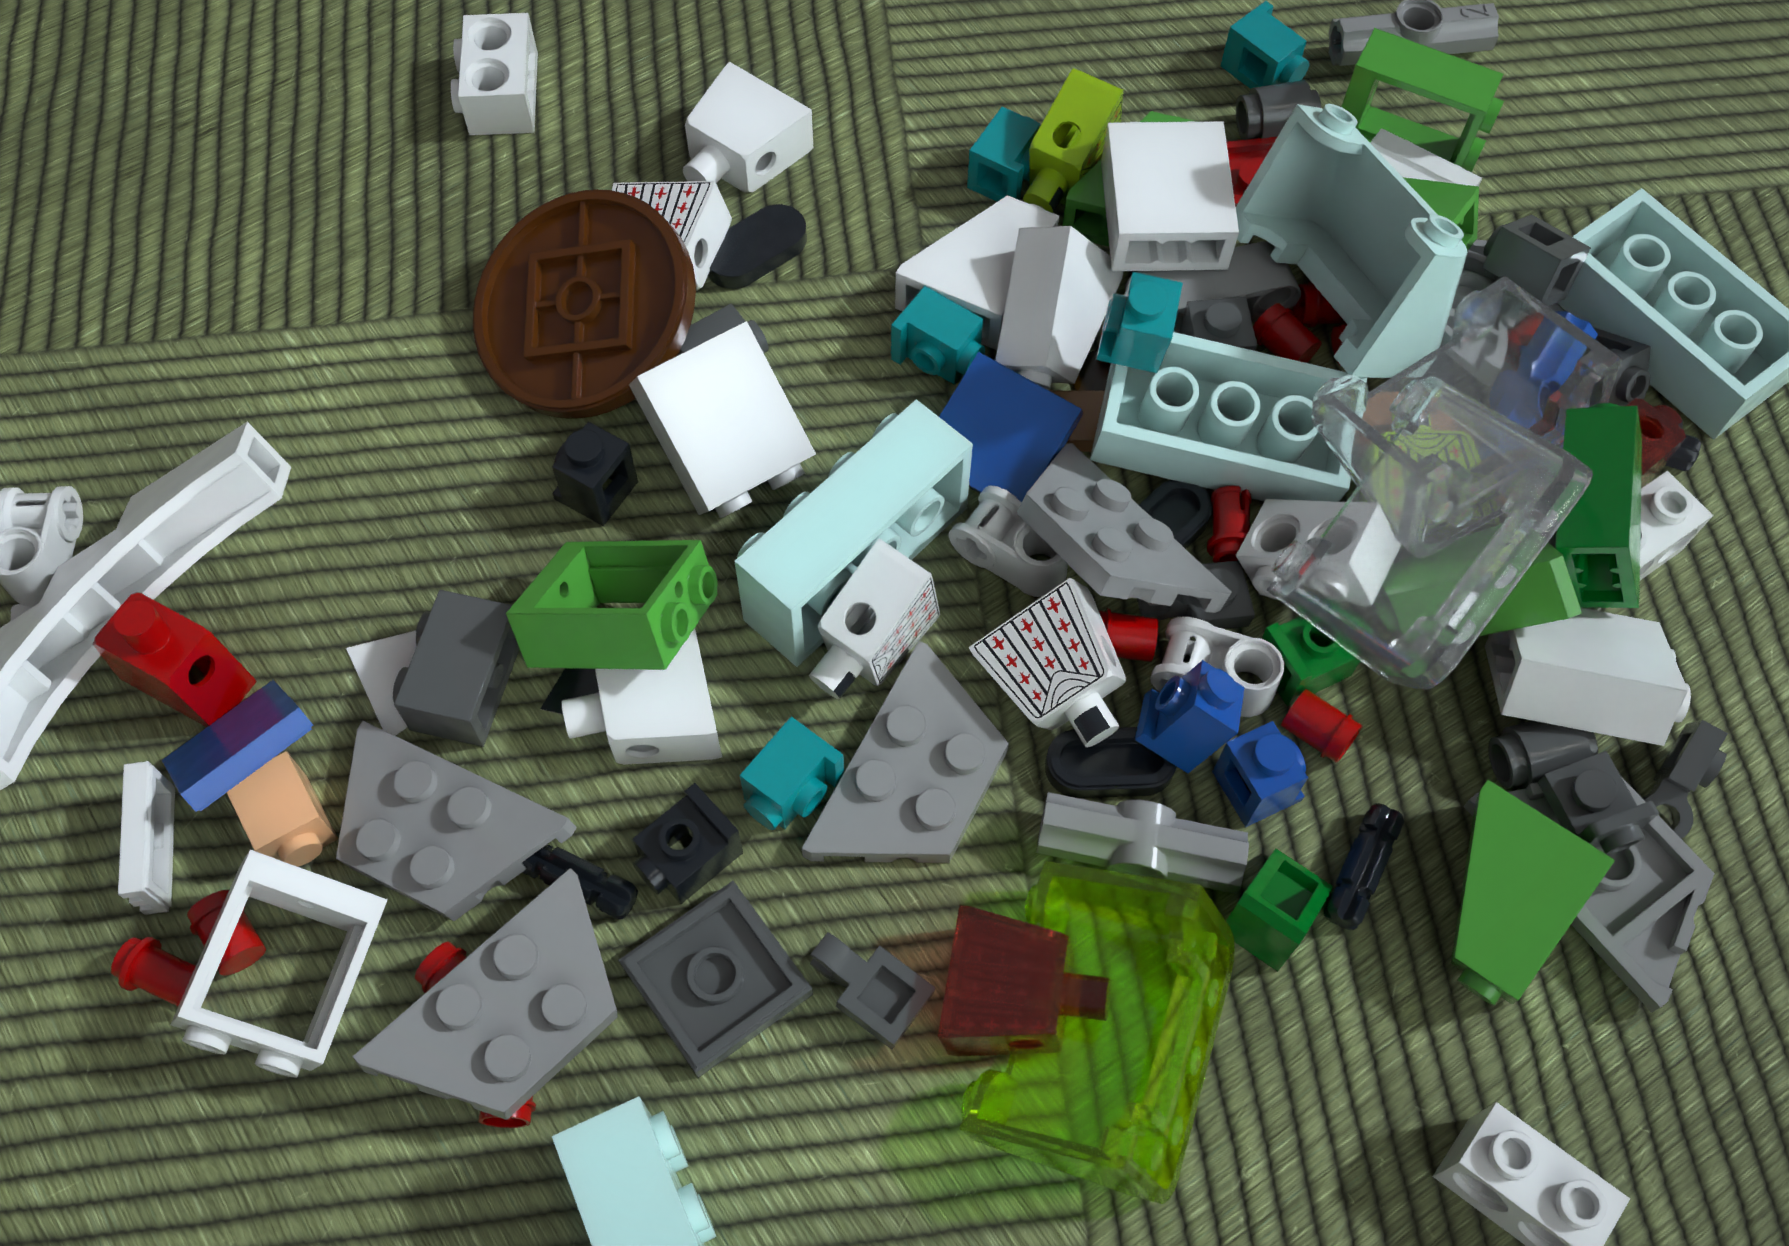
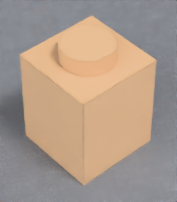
[227,751,338,867]

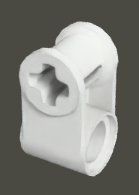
[948,485,1068,597]
[0,486,83,607]
[1150,617,1284,717]

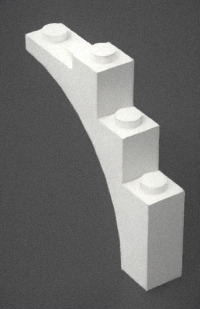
[0,421,291,790]

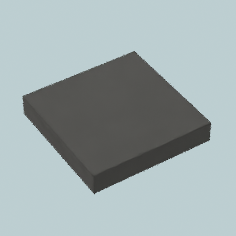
[618,881,813,1078]

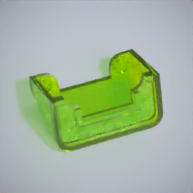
[960,861,1235,1204]

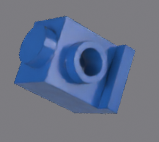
[1135,660,1245,773]
[1212,721,1308,828]

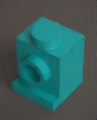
[1220,1,1310,89]
[967,107,1041,202]
[1096,272,1183,373]
[891,286,985,385]
[739,716,844,830]

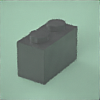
[393,589,520,747]

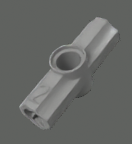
[1328,0,1499,66]
[1036,792,1249,894]

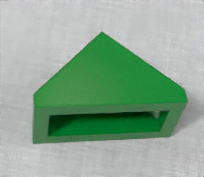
[1219,848,1334,972]

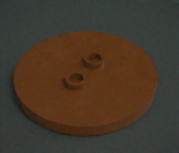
[473,189,696,419]

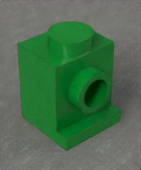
[1261,603,1364,707]

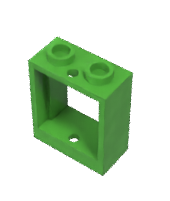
[1341,28,1504,172]
[506,540,718,670]

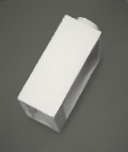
[170,850,388,1077]

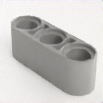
[1125,241,1301,333]

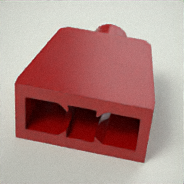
[93,592,257,727]

